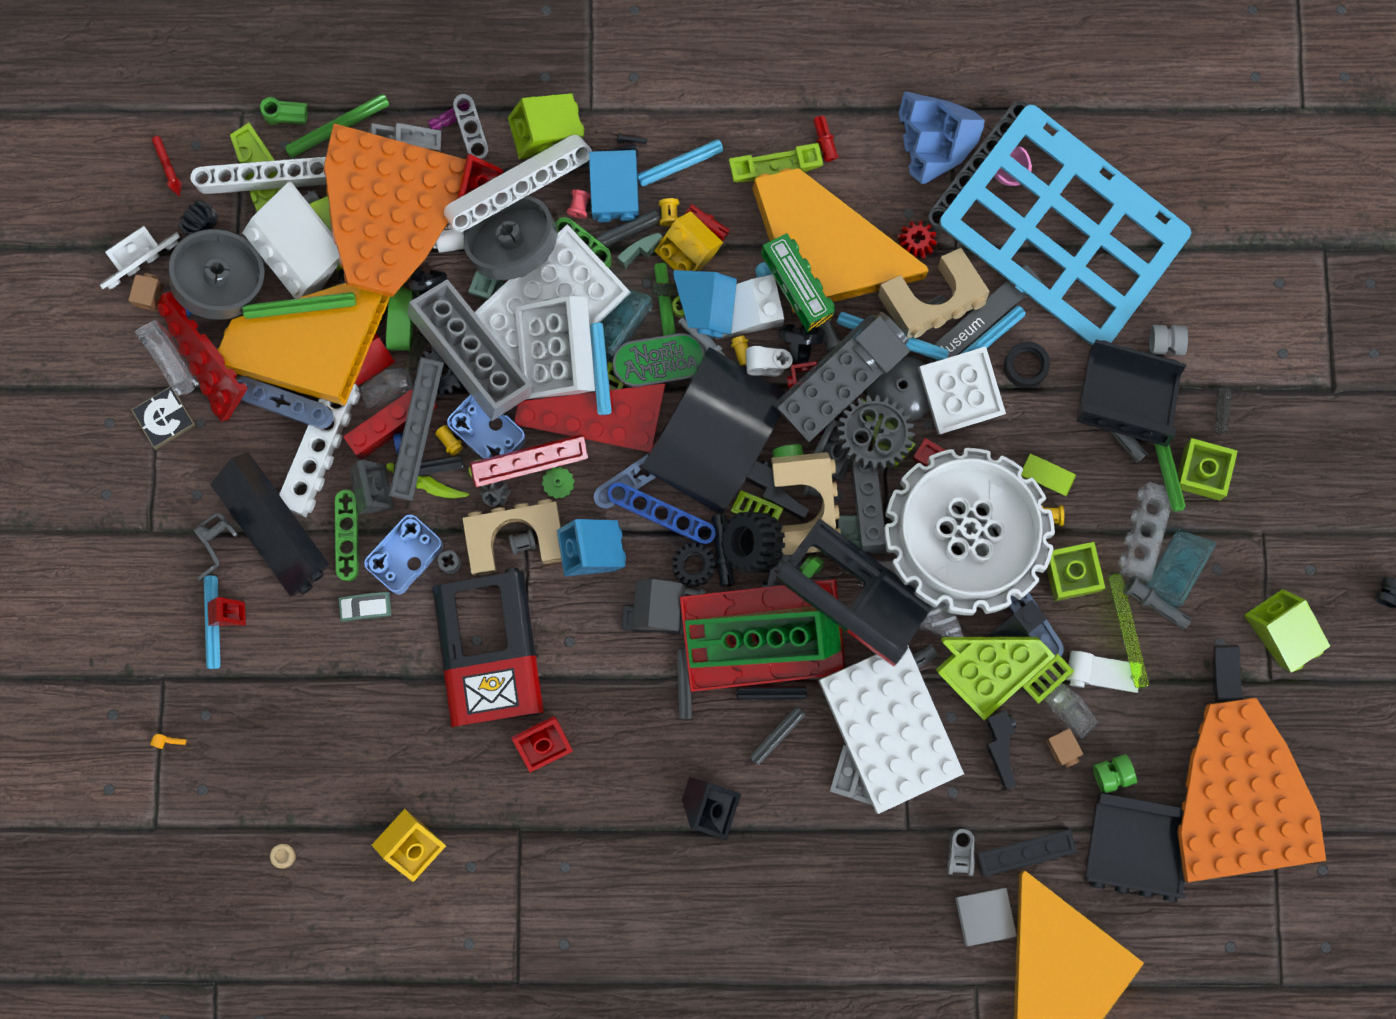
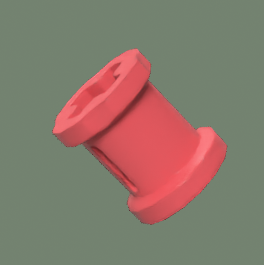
[566,189,591,219]

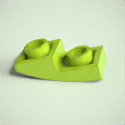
[1021,454,1076,496]

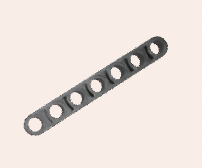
[927,101,1029,233]

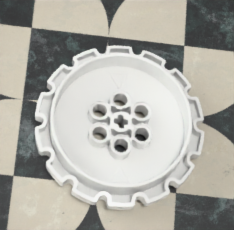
[884,448,1055,615]

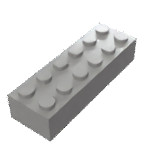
[408,279,533,421]

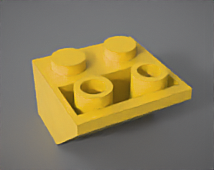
[654,211,723,271]

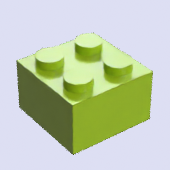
[1178,438,1238,501]
[1047,542,1105,601]

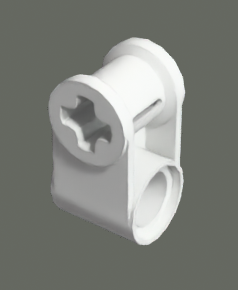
[746,346,793,377]

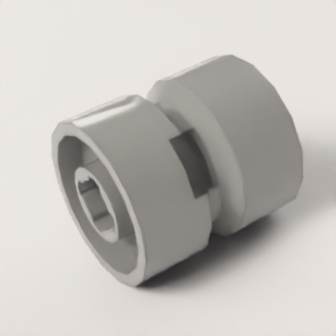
[1149,325,1188,356]

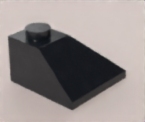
[682,777,741,840]

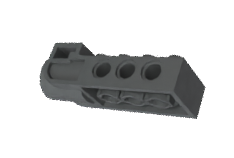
[773,312,910,442]

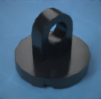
[402,270,447,299]
[779,324,825,365]

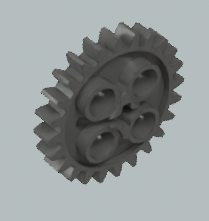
[836,395,915,471]

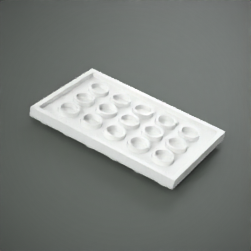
[474,225,631,369]
[818,646,964,814]

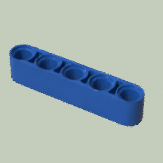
[607,482,716,544]

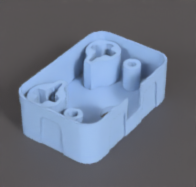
[447,394,526,459]
[364,515,444,595]

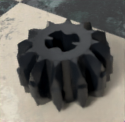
[179,201,219,236]

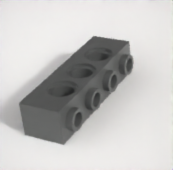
[850,457,886,555]

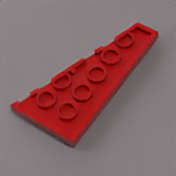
[157,291,248,422]
[514,384,666,452]

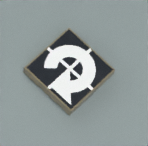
[131,386,196,450]

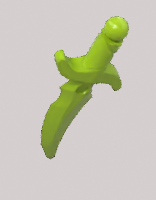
[386,462,469,498]

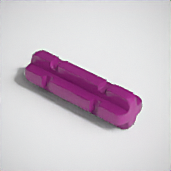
[428,102,470,130]

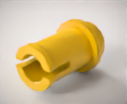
[731,335,749,366]
[435,425,463,456]

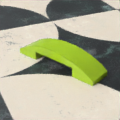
[729,143,823,182]

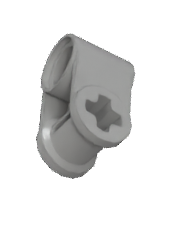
[948,828,974,876]

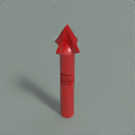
[152,136,182,197]

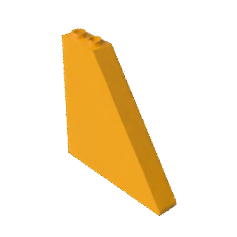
[752,168,929,313]
[217,283,390,406]
[1014,871,1144,1019]

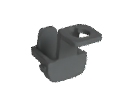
[193,513,238,581]

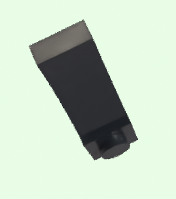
[746,460,809,521]
[987,600,1048,637]
[1213,644,1244,703]
[985,711,1016,790]

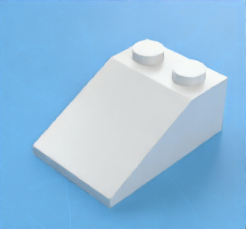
[715,275,784,340]

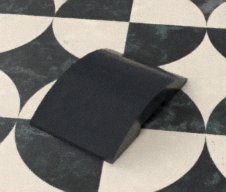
[641,347,786,515]

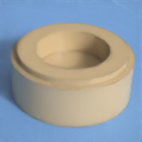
[270,844,296,868]

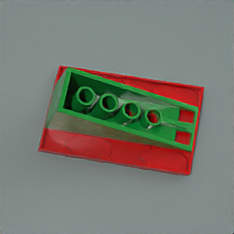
[680,579,846,692]

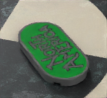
[612,333,705,388]

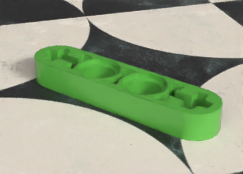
[335,490,359,582]

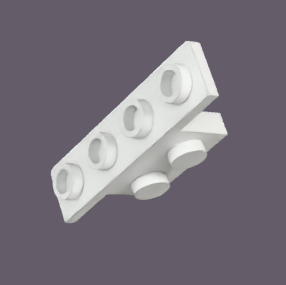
[100,226,180,290]

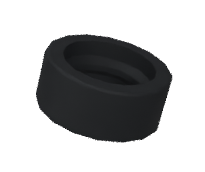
[1004,342,1050,388]

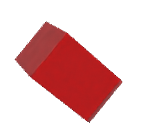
[208,597,246,626]

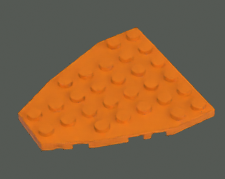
[323,123,466,297]
[1178,698,1326,882]

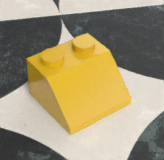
[372,809,446,882]

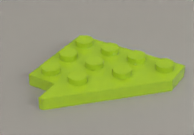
[936,637,1055,720]

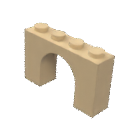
[878,248,990,339]
[771,452,841,555]
[463,499,562,577]

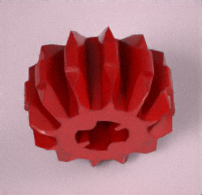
[897,220,937,260]

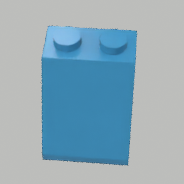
[589,150,639,222]
[673,270,737,338]
[557,519,626,577]

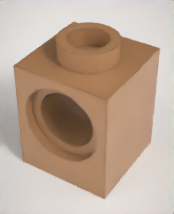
[128,273,164,312]
[1045,728,1083,768]

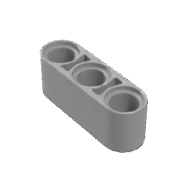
[453,94,488,160]

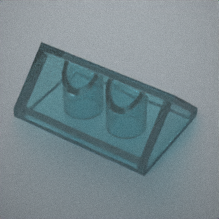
[600,288,653,361]
[1146,530,1217,608]

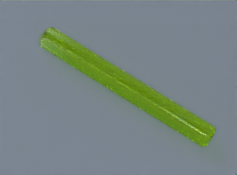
[1108,573,1149,689]

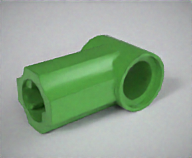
[260,97,308,125]

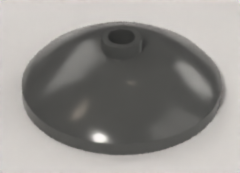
[866,355,930,423]

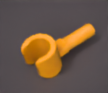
[150,734,187,749]

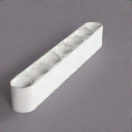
[444,135,592,231]
[191,157,326,194]

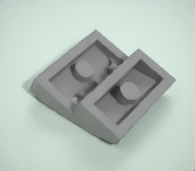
[830,745,872,805]
[955,888,1017,946]

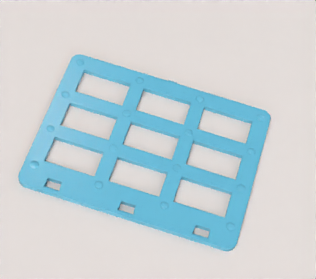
[940,105,1191,345]

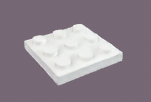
[918,347,1006,434]

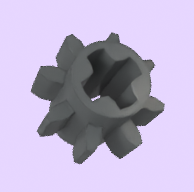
[479,481,511,508]

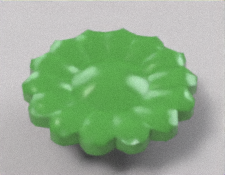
[542,467,575,499]

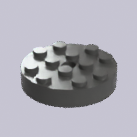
[463,195,558,280]
[168,229,264,320]

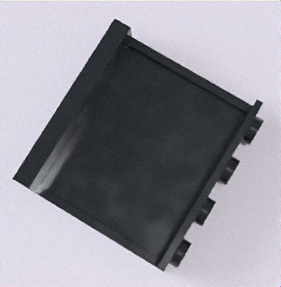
[1076,339,1186,447]
[1084,793,1186,902]

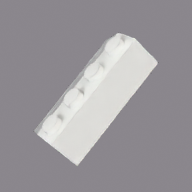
[242,182,340,299]
[515,296,595,400]

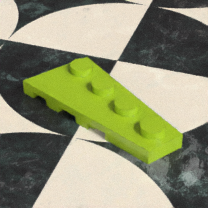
[230,123,282,212]

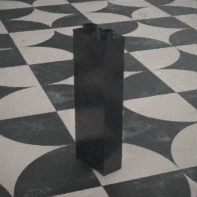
[210,452,330,597]

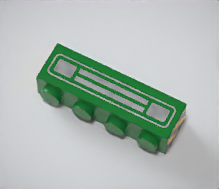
[761,233,835,332]

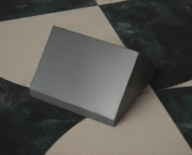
[814,419,862,482]
[349,460,394,515]
[632,579,683,631]

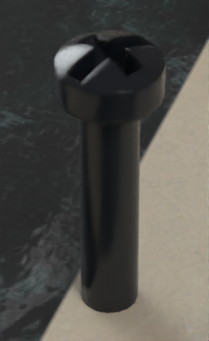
[617,133,647,144]

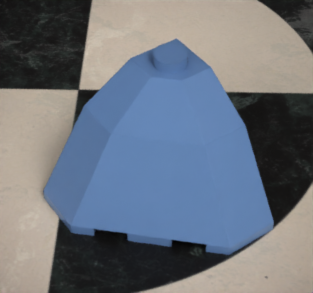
[899,92,985,184]

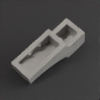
[368,123,441,152]

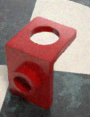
[787,361,817,389]

